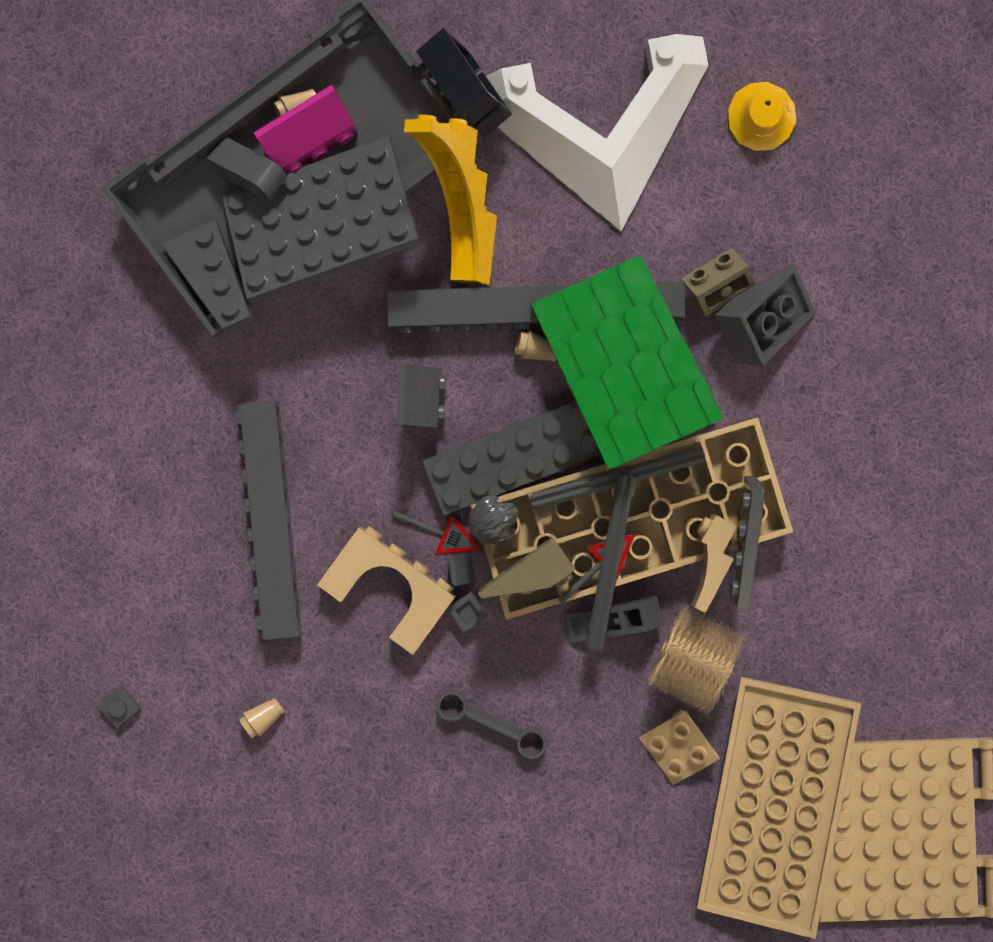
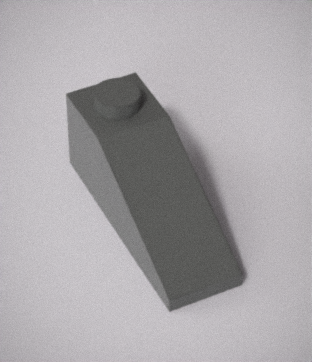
[564,595,663,644]

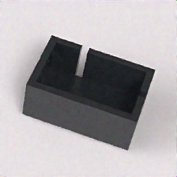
[416,28,512,137]

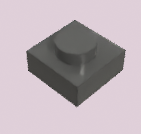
[447,591,488,633]
[98,686,141,728]

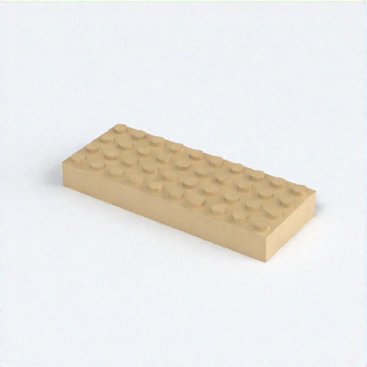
[471,417,793,620]

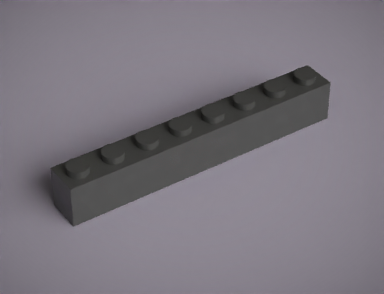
[236,400,302,640]

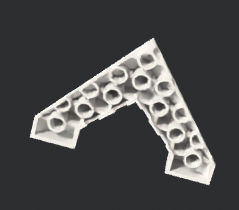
[487,34,708,232]

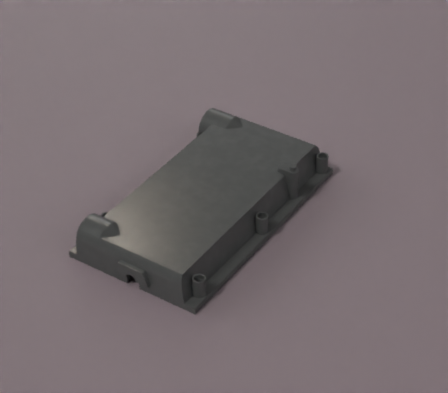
[101,0,454,337]

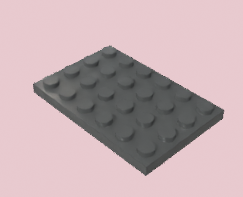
[222,136,421,303]

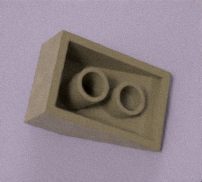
[478,537,576,599]

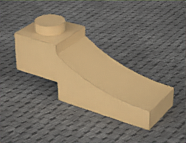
[691,514,737,613]

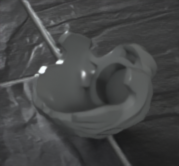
[468,495,519,544]

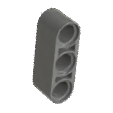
[205,137,287,200]

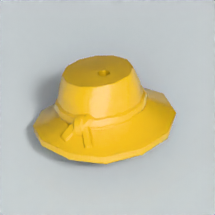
[728,82,796,151]

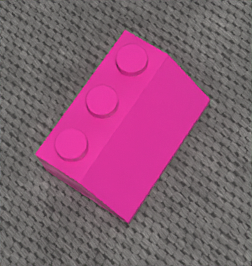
[254,85,358,174]

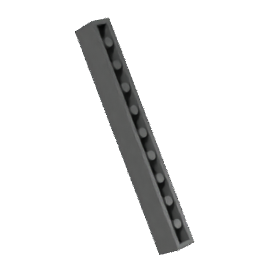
[387,281,685,334]

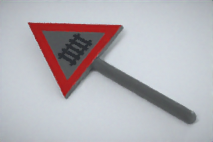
[392,511,484,554]
[559,533,635,603]

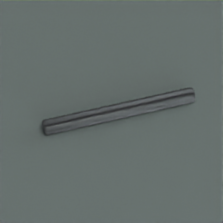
[530,446,705,509]
[586,474,635,651]

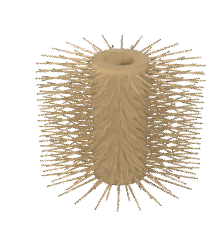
[647,606,746,715]

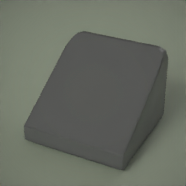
[448,553,475,586]

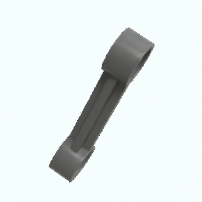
[437,689,546,759]

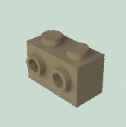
[681,248,756,317]

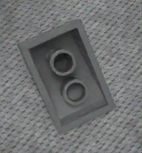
[715,264,816,366]
[397,363,446,429]

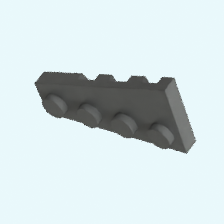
[162,220,254,334]
[730,476,765,610]

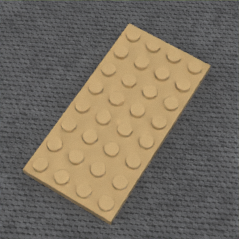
[697,677,861,939]

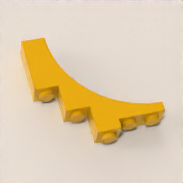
[404,115,497,286]

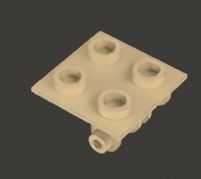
[639,709,720,785]

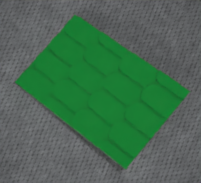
[531,255,724,470]

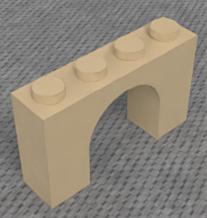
[317,526,456,655]

